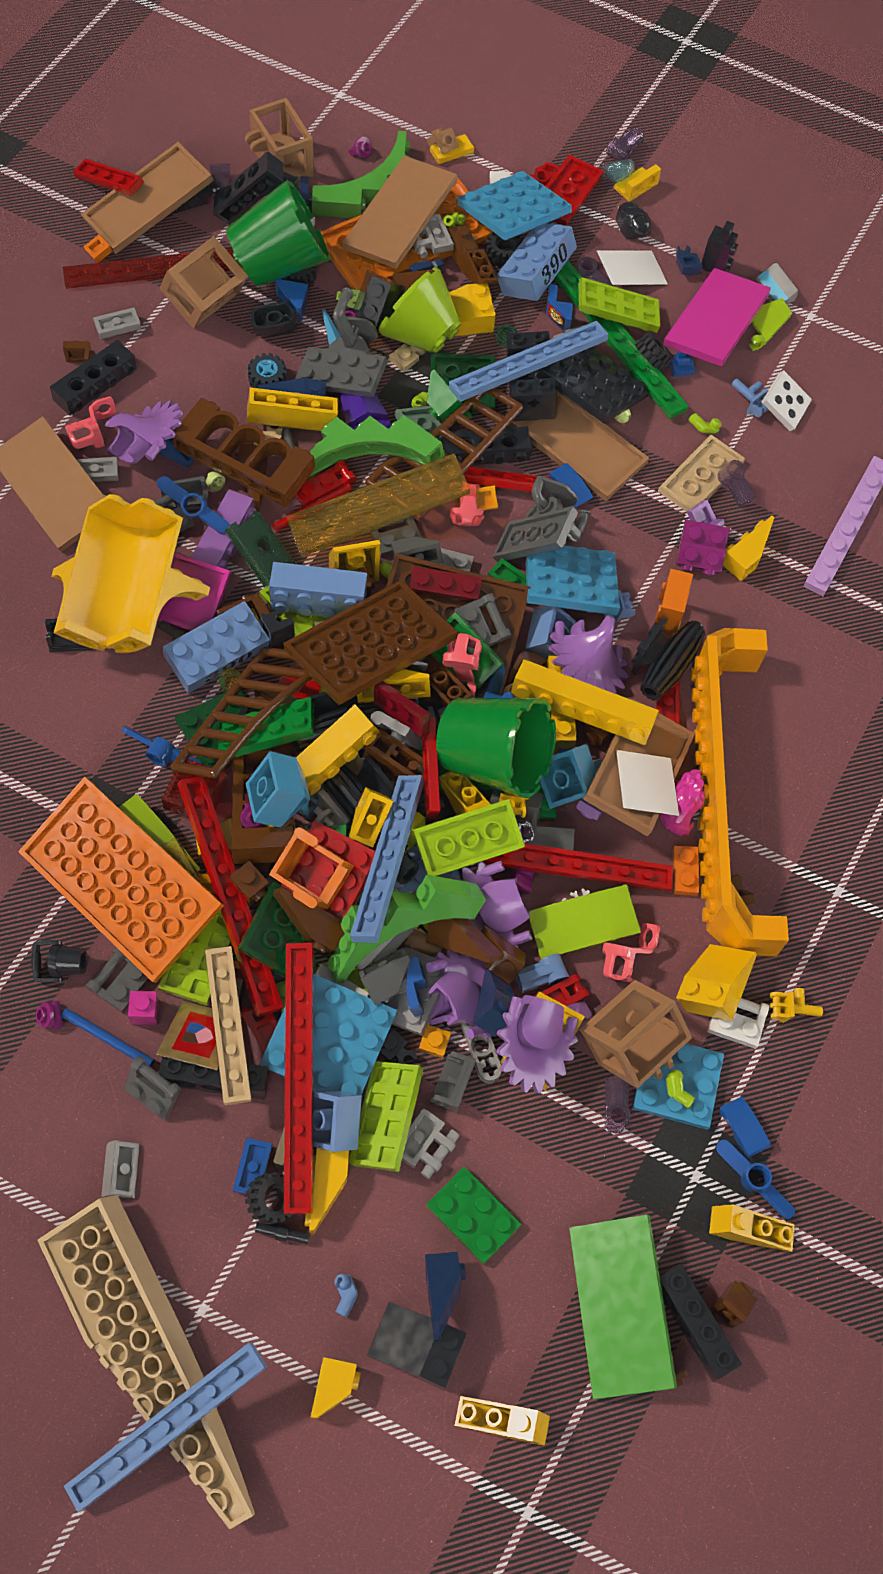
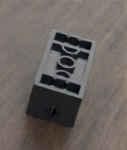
[506,331,556,421]

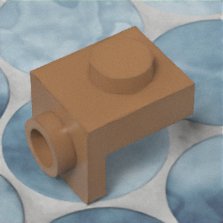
[426,127,459,154]

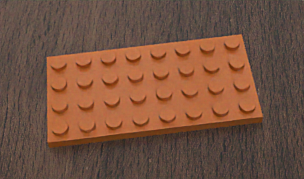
[321,177,493,290]
[18,777,224,983]

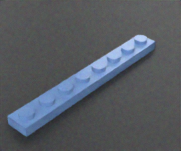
[449,321,608,402]
[350,775,424,943]
[64,1342,268,1512]

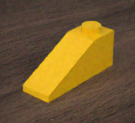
[357,669,431,702]

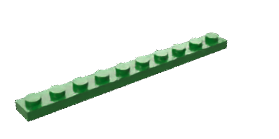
[554,261,688,420]

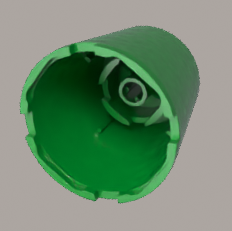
[226,180,330,287]
[436,698,556,798]

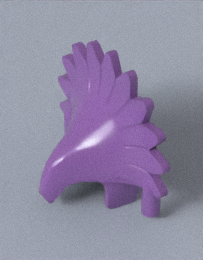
[105,400,183,464]
[549,616,628,694]
[449,861,532,948]
[426,950,508,1039]
[496,995,578,1093]

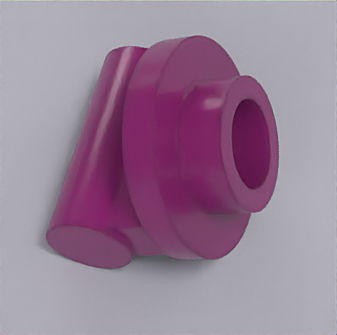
[348,137,372,158]
[240,802,263,828]
[510,869,535,894]
[36,1001,63,1029]

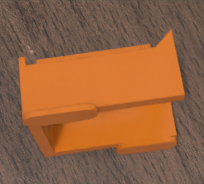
[654,569,693,638]
[269,827,354,910]

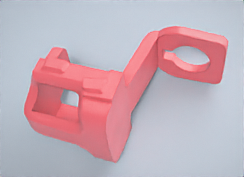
[65,396,117,449]
[450,483,484,526]
[442,633,482,698]
[602,923,660,983]

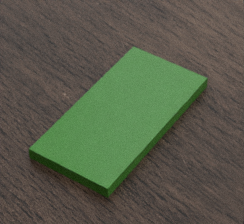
[569,1215,677,1399]

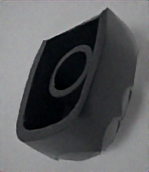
[616,201,651,240]
[251,302,298,336]

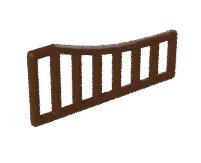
[365,388,523,520]
[171,647,312,779]

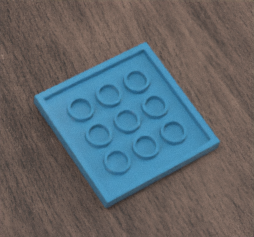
[457,171,572,240]
[526,545,620,615]
[259,974,397,1095]

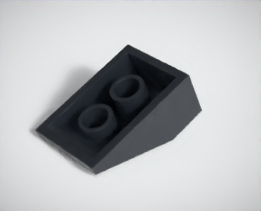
[367,1302,467,1391]

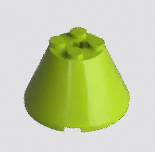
[379,267,461,353]

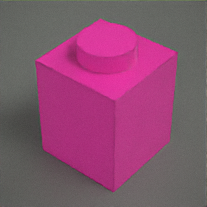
[128,991,159,1025]

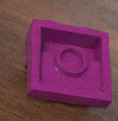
[675,519,730,576]

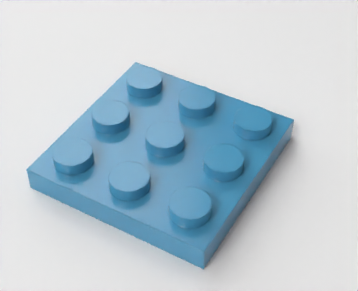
[632,1044,724,1130]

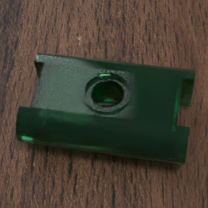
[224,510,296,588]

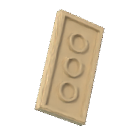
[658,435,745,511]

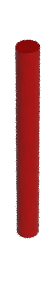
[272,483,352,532]

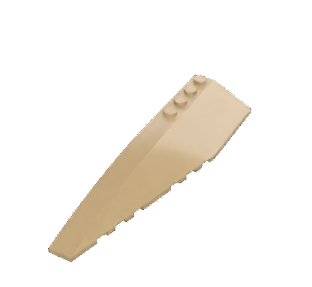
[38,1195,255,1529]

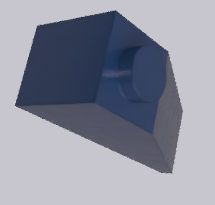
[258,378,326,397]
[473,968,515,1037]
[425,1252,466,1340]

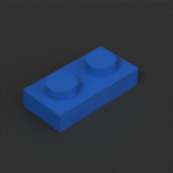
[232,1137,273,1196]

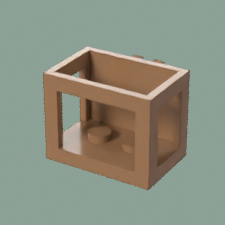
[245,98,314,181]
[159,236,248,329]
[580,980,692,1088]

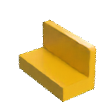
[614,164,661,201]

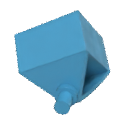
[540,744,603,809]
[246,751,310,828]

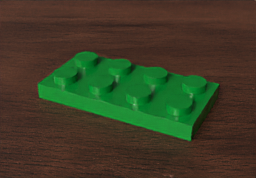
[218,697,315,757]

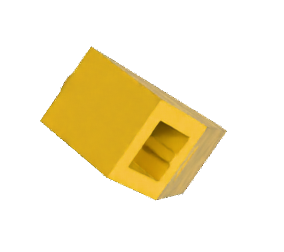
[723,516,774,581]
[438,772,491,815]
[305,1148,349,1235]
[709,1205,795,1252]
[455,1396,550,1446]

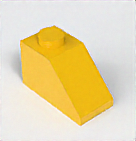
[349,787,393,847]
[311,1357,361,1419]

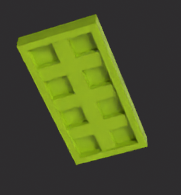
[579,277,660,333]
[158,910,232,1006]
[348,1061,424,1172]

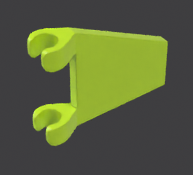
[749,298,792,351]

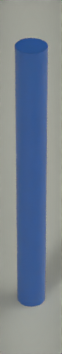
[61,1008,154,1067]

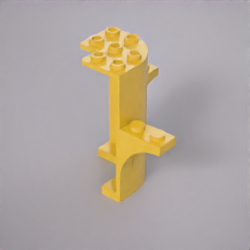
[51,494,210,653]

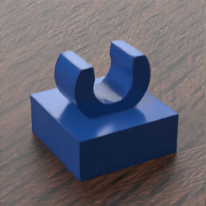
[669,351,695,377]

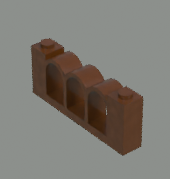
[172,398,315,507]
[231,741,299,864]

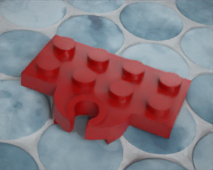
[531,155,604,226]

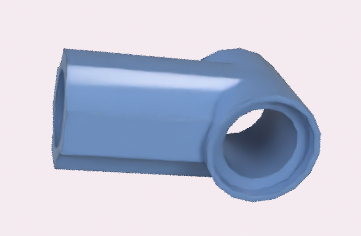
[516,954,569,993]

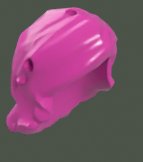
[660,769,705,836]

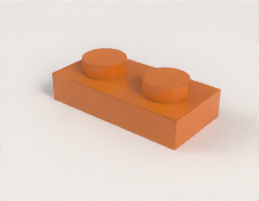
[672,845,699,896]

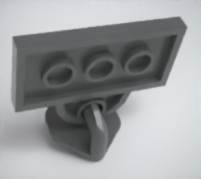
[295,287,388,397]
[492,476,591,562]

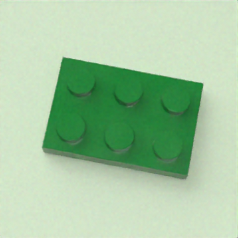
[431,612,504,692]
[426,1167,521,1265]

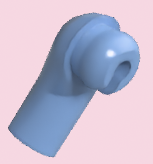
[335,1273,358,1318]

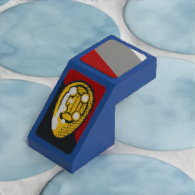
[546,284,573,333]

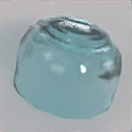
[602,159,635,182]

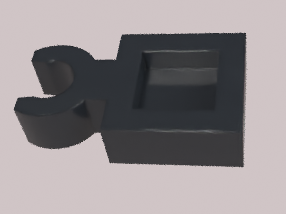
[379,1027,418,1064]

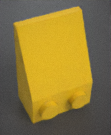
[449,283,495,336]
[329,540,380,582]
[676,944,757,1021]

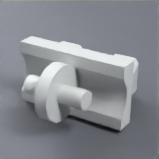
[314,789,351,826]

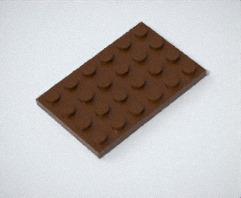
[283,580,458,705]

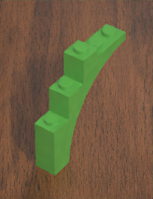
[312,131,410,219]
[306,415,445,481]
[327,875,486,983]

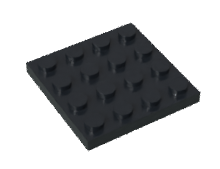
[537,346,650,424]

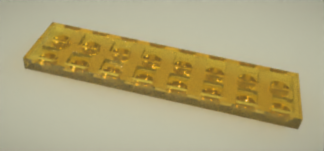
[286,454,471,557]

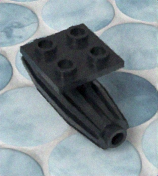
[631,617,705,701]
[297,692,393,751]
[323,755,396,836]

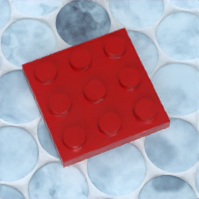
[281,820,376,920]

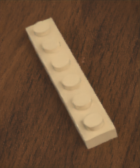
[205,946,251,1106]

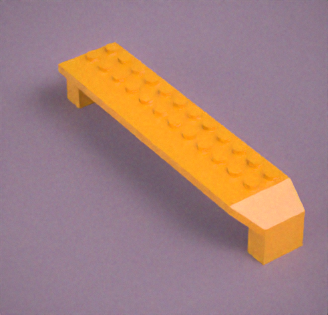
[690,628,789,957]

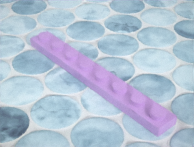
[803,456,883,596]

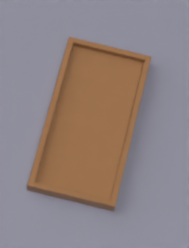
[81,142,214,254]
[342,156,457,269]
[508,389,649,501]
[0,416,104,552]
[583,699,695,837]

